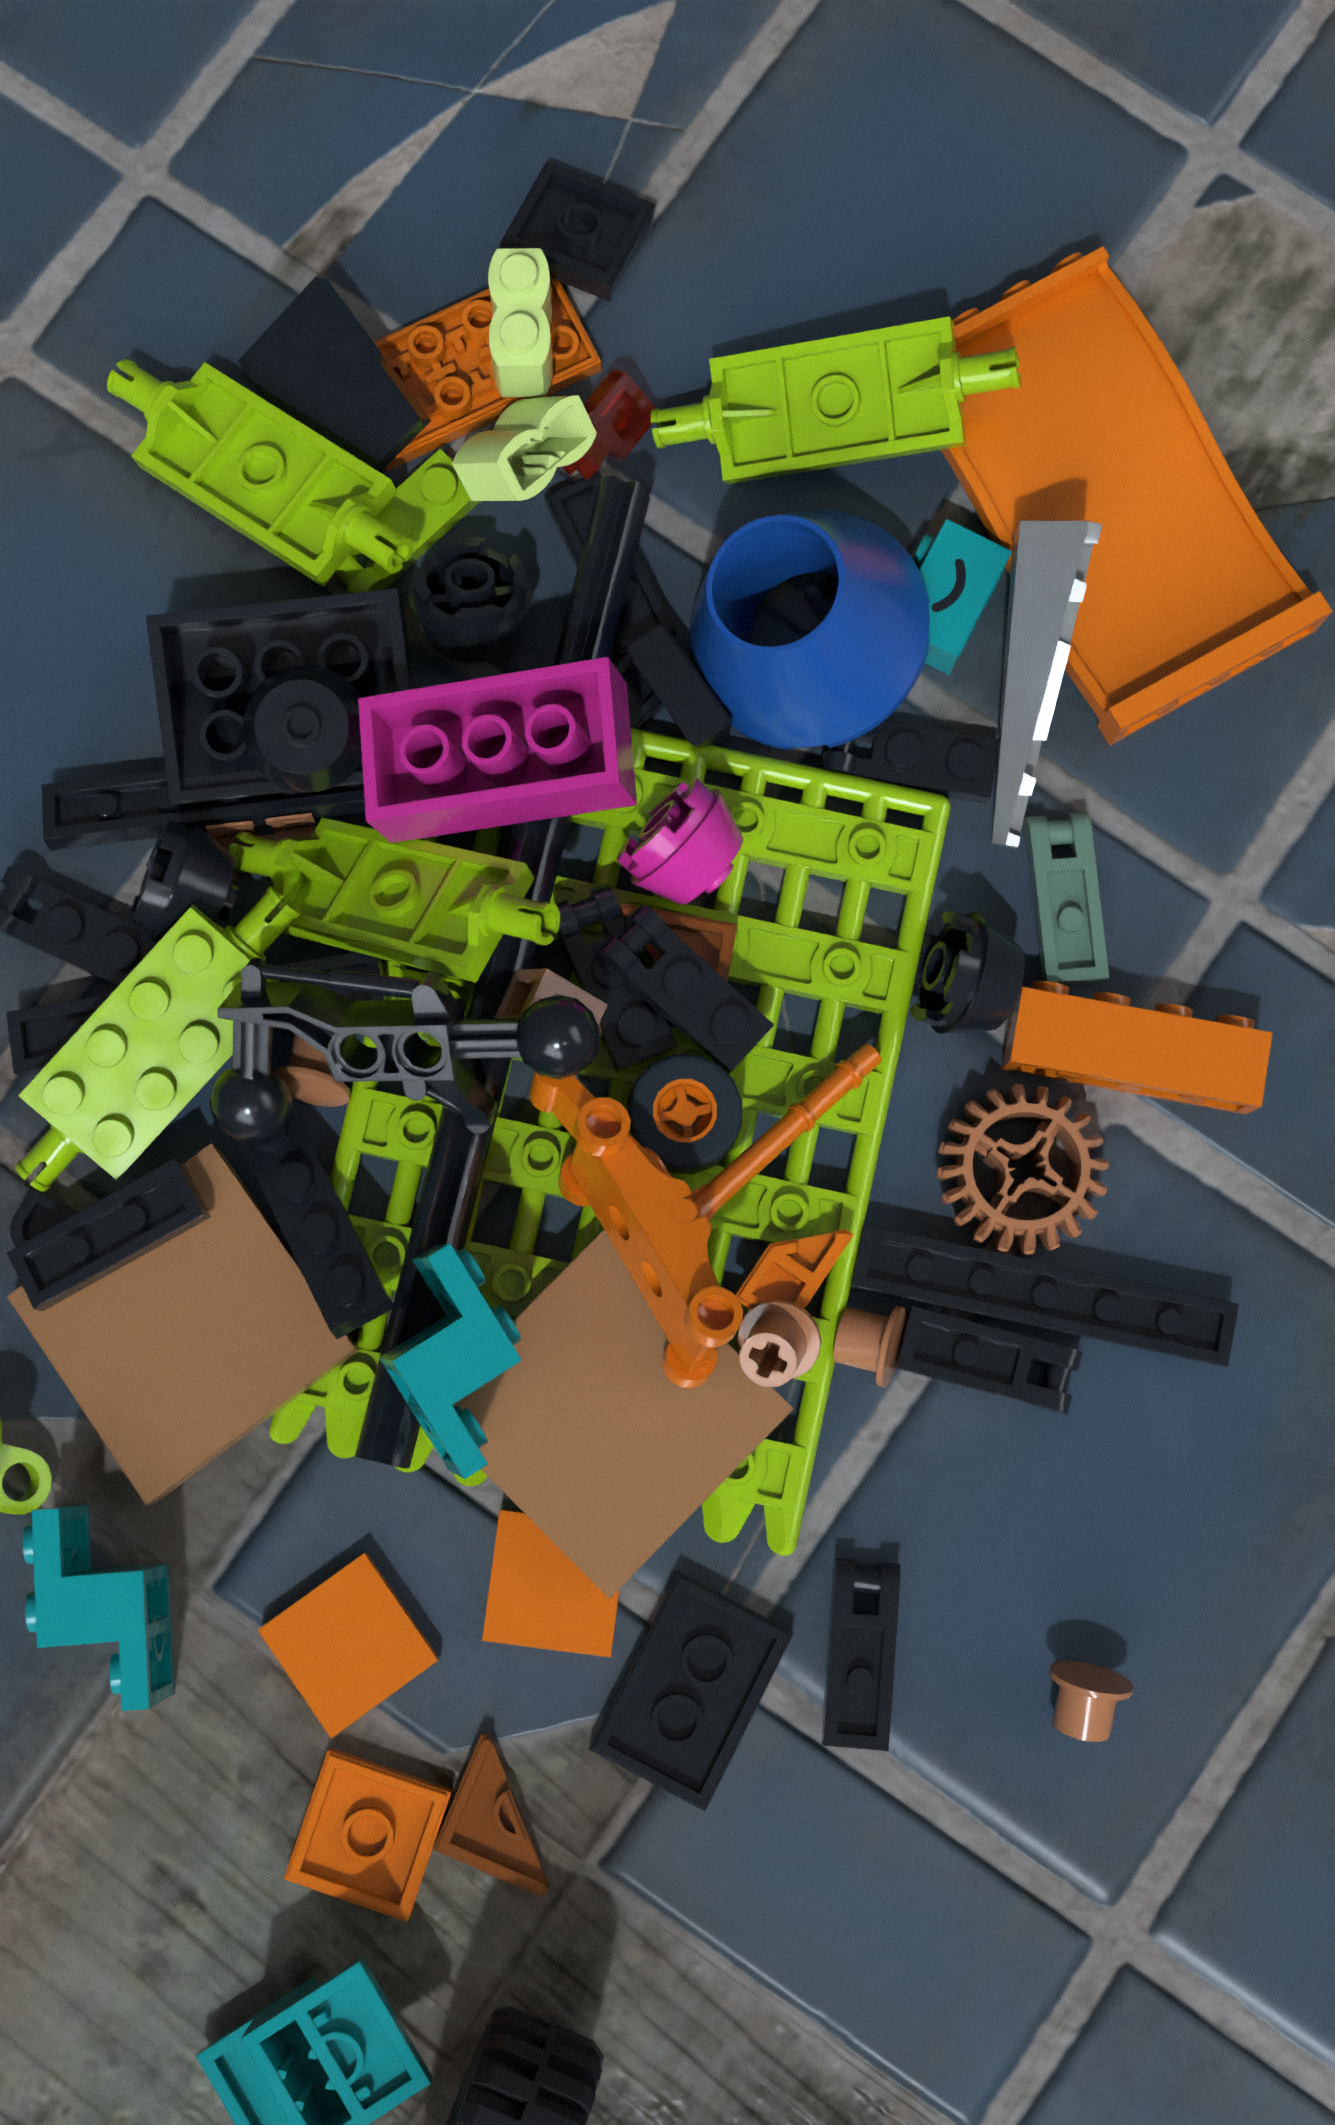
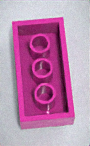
[358,657,637,843]

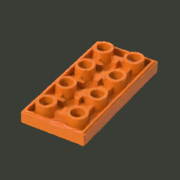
[374,278,602,472]

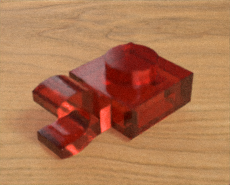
[562,369,656,480]

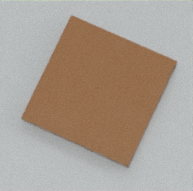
[7,1143,360,1505]
[452,1230,794,1599]

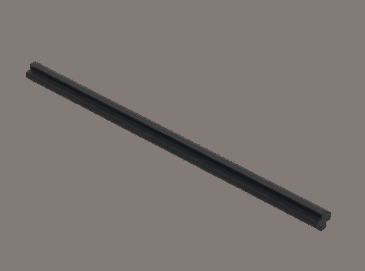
[355,475,651,1469]

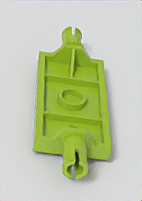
[651,316,1021,485]
[107,359,414,587]
[229,817,560,983]
[15,886,301,1192]

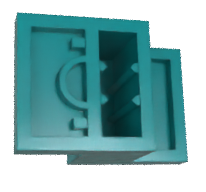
[379,1243,522,1479]
[23,1504,175,1711]
[196,1956,433,2125]

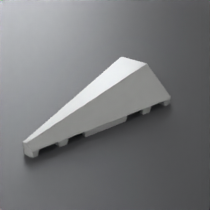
[991,521,1102,849]

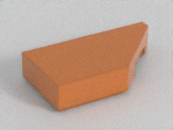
[735,1229,854,1310]

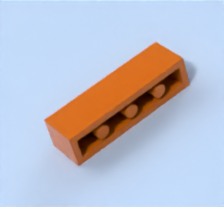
[1001,981,1273,1114]

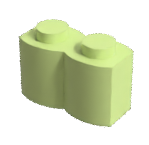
[488,248,553,397]
[452,395,597,501]

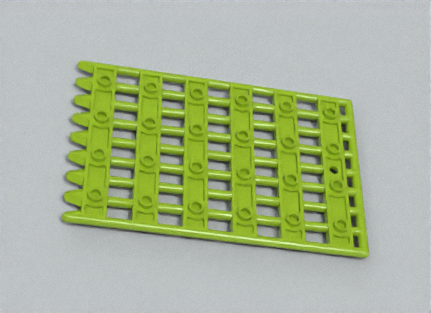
[269,728,951,1556]

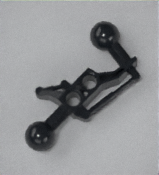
[209,958,600,1143]

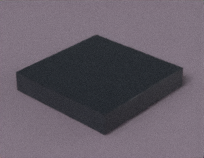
[500,161,656,301]

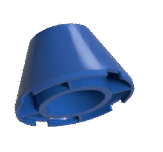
[689,509,930,751]

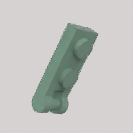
[1024,812,1109,986]

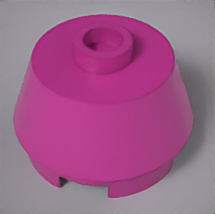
[617,777,744,905]

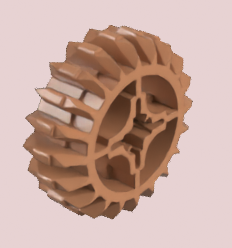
[936,1084,1109,1256]

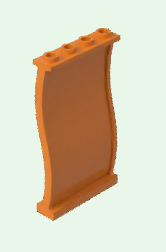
[941,246,1333,746]

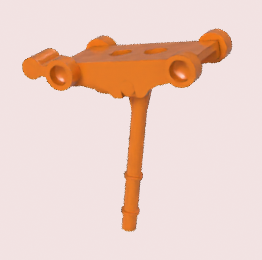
[529,1044,881,1389]

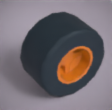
[627,1054,742,1174]

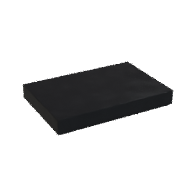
[238,276,431,472]
[589,1571,794,1811]

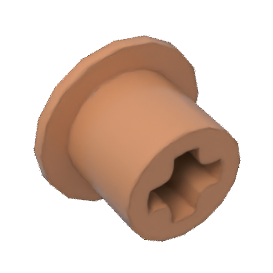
[276,1034,351,1107]
[738,1299,822,1388]
[833,1306,906,1388]
[1049,1660,1134,1742]

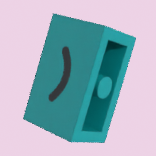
[913,519,1012,676]

